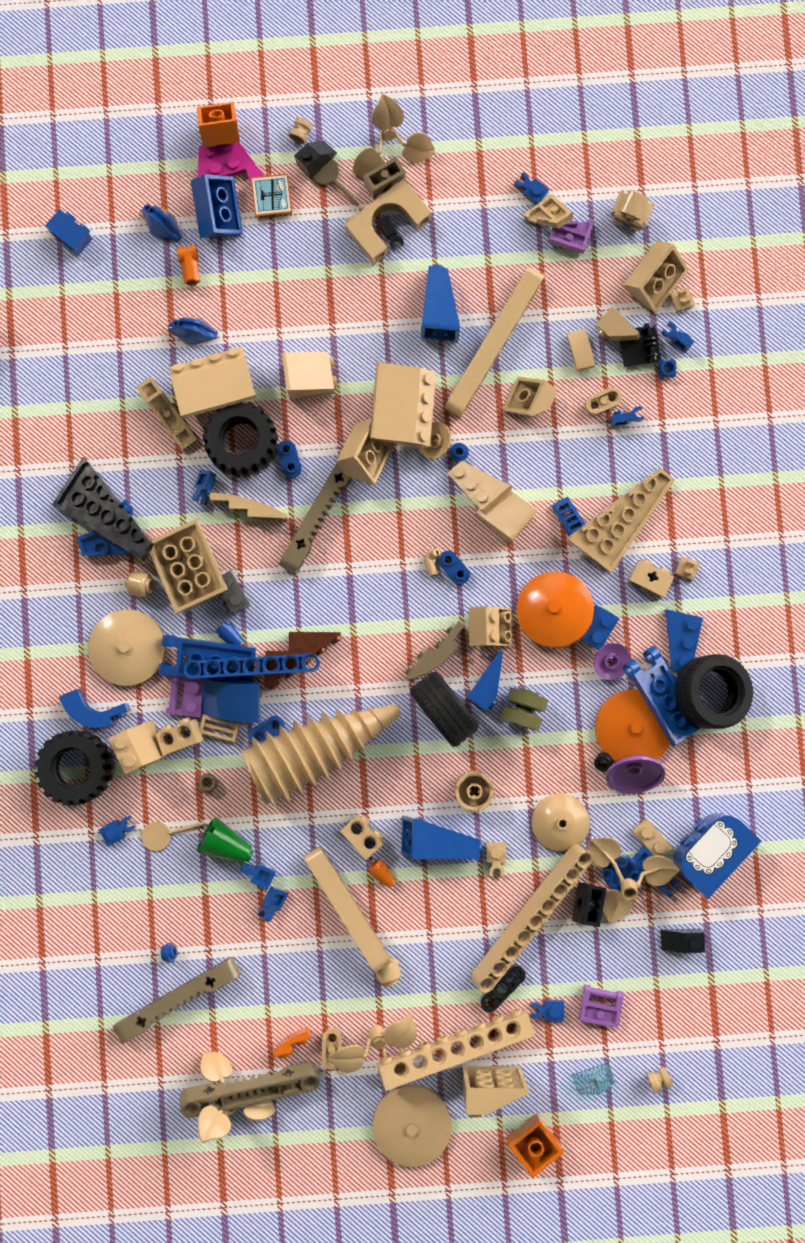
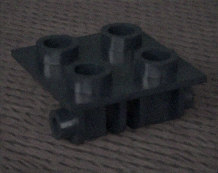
[620,323,661,367]

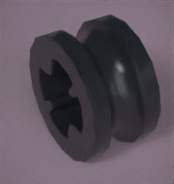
[594,752,613,772]

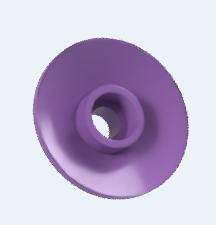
[593,643,631,680]

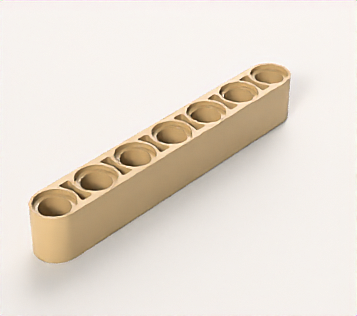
[304,846,392,973]

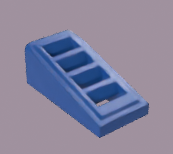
[551,496,585,537]

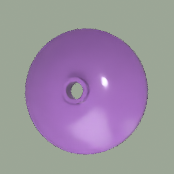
[606,755,665,794]

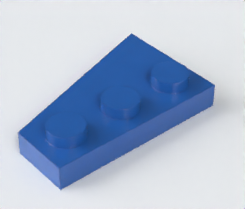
[76,531,131,556]
[664,609,703,672]

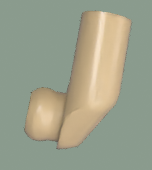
[424,548,441,577]

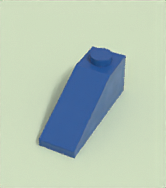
[466,650,503,711]

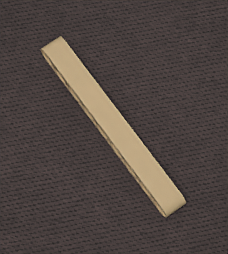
[444,267,545,418]
[471,844,593,993]

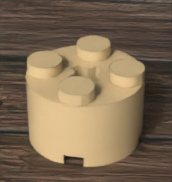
[611,190,655,232]
[454,771,494,811]

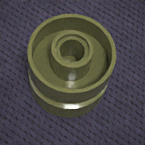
[500,687,549,731]

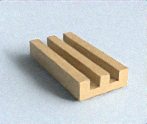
[199,714,241,743]

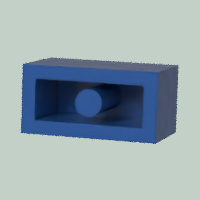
[45,209,93,256]

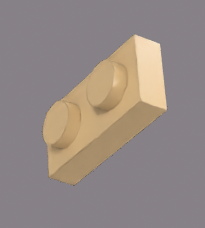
[632,818,673,857]

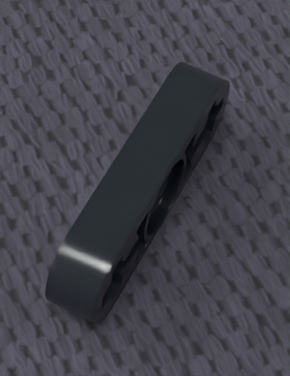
[480,964,526,1012]

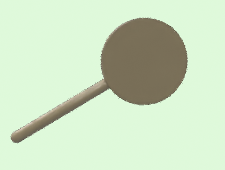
[313,159,359,206]

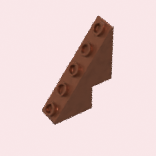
[265,632,342,690]

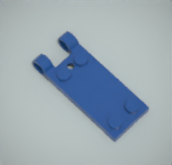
[158,635,257,681]
[623,646,700,746]

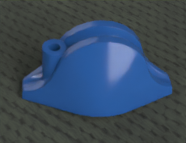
[141,204,182,242]
[168,316,218,345]

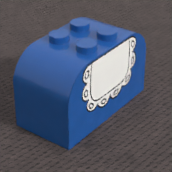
[673,813,762,899]

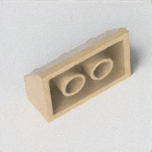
[624,241,689,313]
[336,419,393,485]

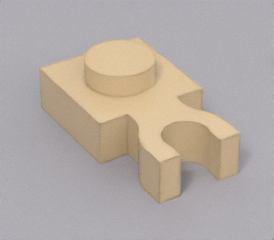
[486,842,506,876]

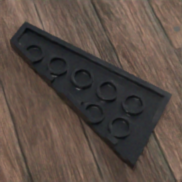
[52,457,154,561]

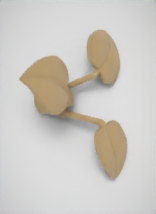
[353,94,435,177]
[588,837,680,923]
[328,1014,417,1080]
[198,1052,275,1143]

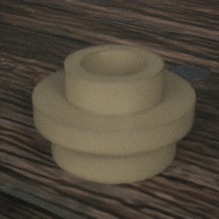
[198,773,218,793]

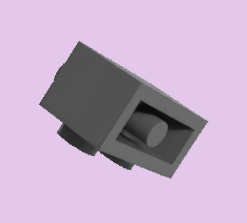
[218,571,252,615]

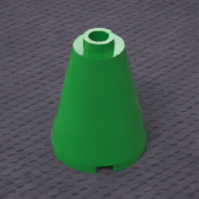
[196,817,253,864]

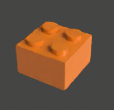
[197,102,240,147]
[506,1113,564,1178]

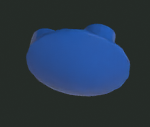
[602,855,641,892]

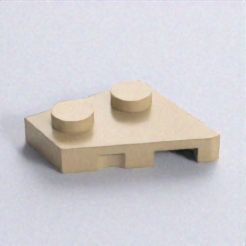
[523,194,574,229]

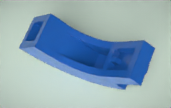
[59,689,131,728]

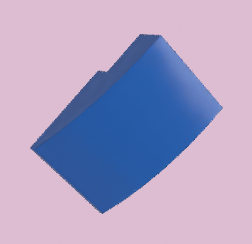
[203,678,260,723]

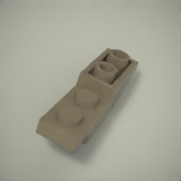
[405,621,464,680]

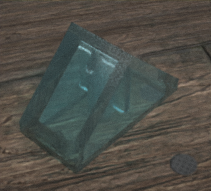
[572,1062,615,1095]

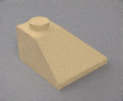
[503,377,558,416]

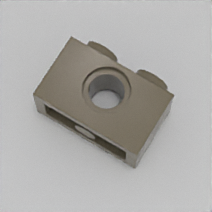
[364,157,406,200]

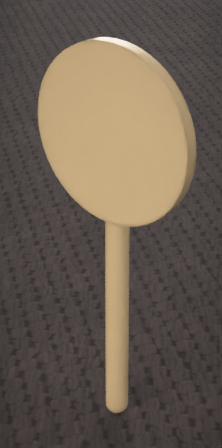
[141,822,205,851]

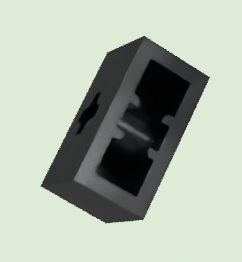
[572,882,607,927]

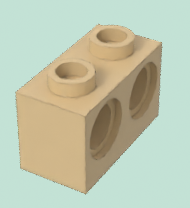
[155,717,204,756]
[340,814,384,860]

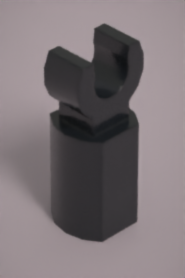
[377,216,404,251]

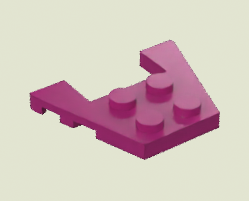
[198,142,264,187]

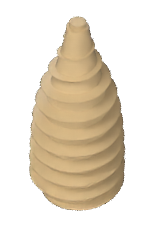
[241,704,402,809]

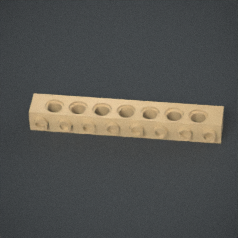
[376,1008,535,1091]

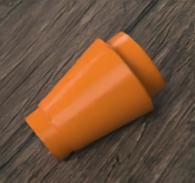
[368,859,396,888]

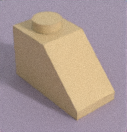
[596,307,641,341]

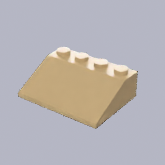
[169,347,256,419]
[370,362,436,450]
[150,519,228,614]
[462,1066,529,1118]

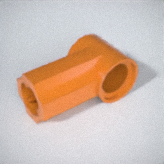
[177,245,200,285]

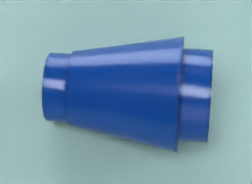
[215,620,244,645]

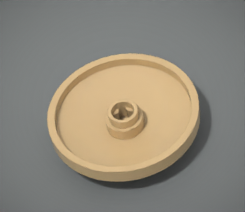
[88,609,166,686]
[373,1084,451,1167]

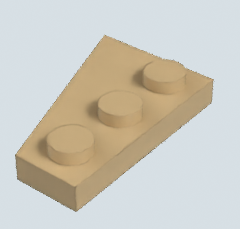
[447,461,512,513]

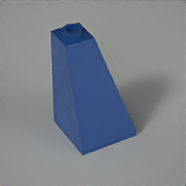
[421,264,460,342]
[401,816,482,859]

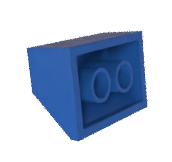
[190,174,243,239]

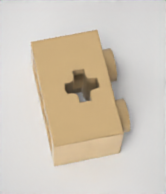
[627,559,674,599]

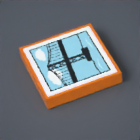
[250,174,292,217]

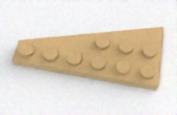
[566,468,675,573]

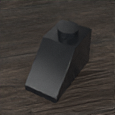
[294,141,337,179]
[660,929,705,953]

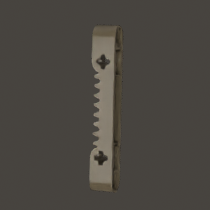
[279,463,352,575]
[112,956,242,1044]
[180,1062,320,1118]

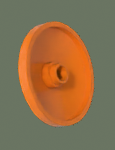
[516,571,594,648]
[595,689,670,762]

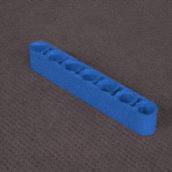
[184,654,320,680]

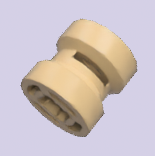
[288,117,313,144]
[646,1067,673,1094]

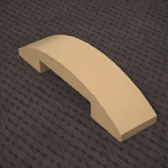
[136,377,197,450]

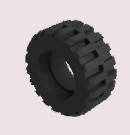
[203,402,278,478]
[34,730,114,806]

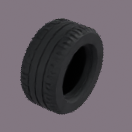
[674,654,753,729]
[409,672,479,747]

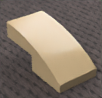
[567,329,595,372]

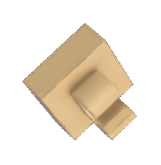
[669,287,695,313]
[674,556,700,581]

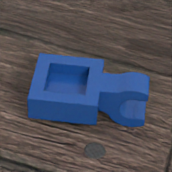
[661,321,695,353]
[609,406,644,427]
[192,470,216,505]
[240,862,276,890]
[257,886,289,922]

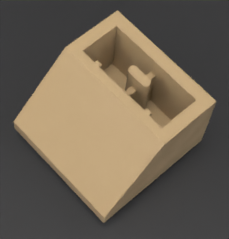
[469,606,512,647]

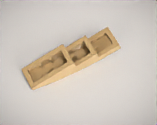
[210,492,288,521]

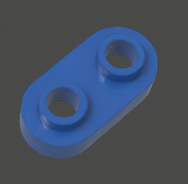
[277,440,302,478]
[438,551,470,585]
[249,716,285,743]

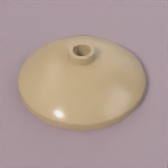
[532,793,590,852]

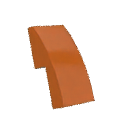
[273,1027,311,1058]

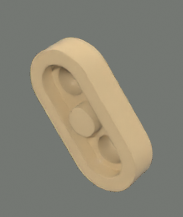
[585,387,622,415]
[322,1028,342,1070]

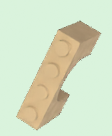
[345,178,432,265]

